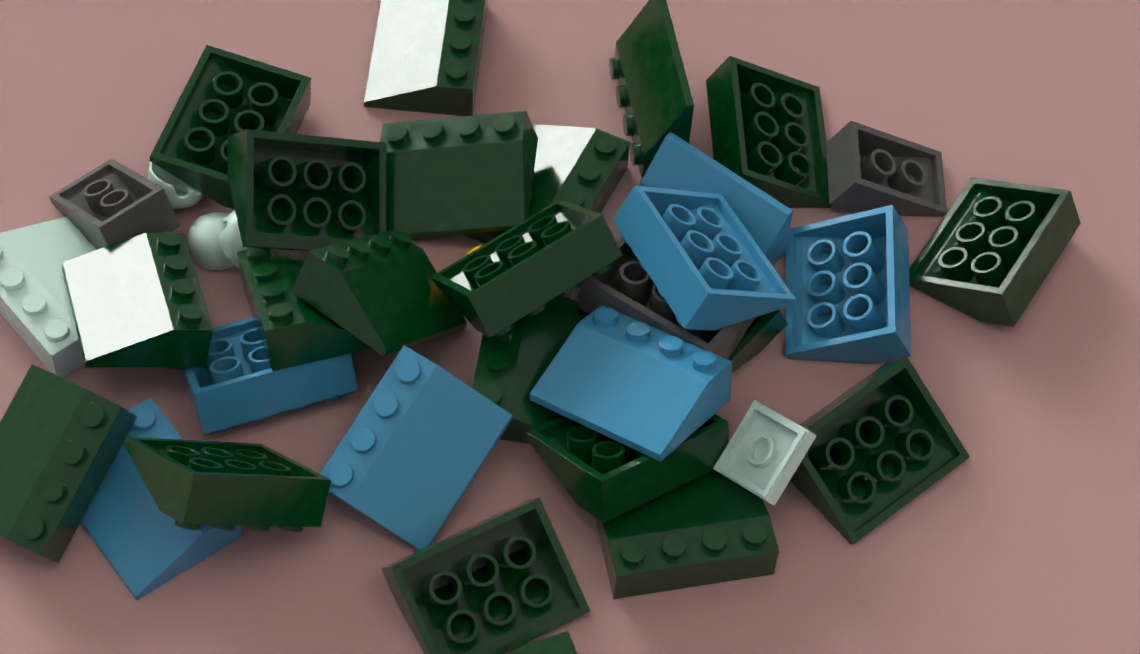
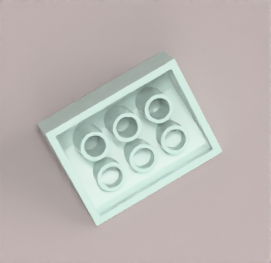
[0,217,97,378]

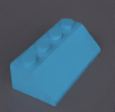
[640,132,793,267]

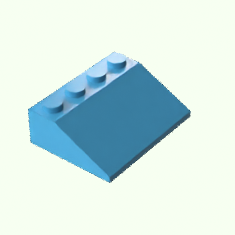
[612,185,796,331]
[785,205,911,364]
[530,304,732,462]
[180,317,358,435]
[320,345,513,550]
[80,397,242,601]

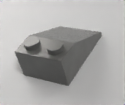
[826,121,947,217]
[49,159,180,250]

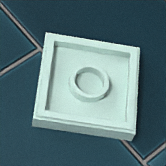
[713,400,817,506]

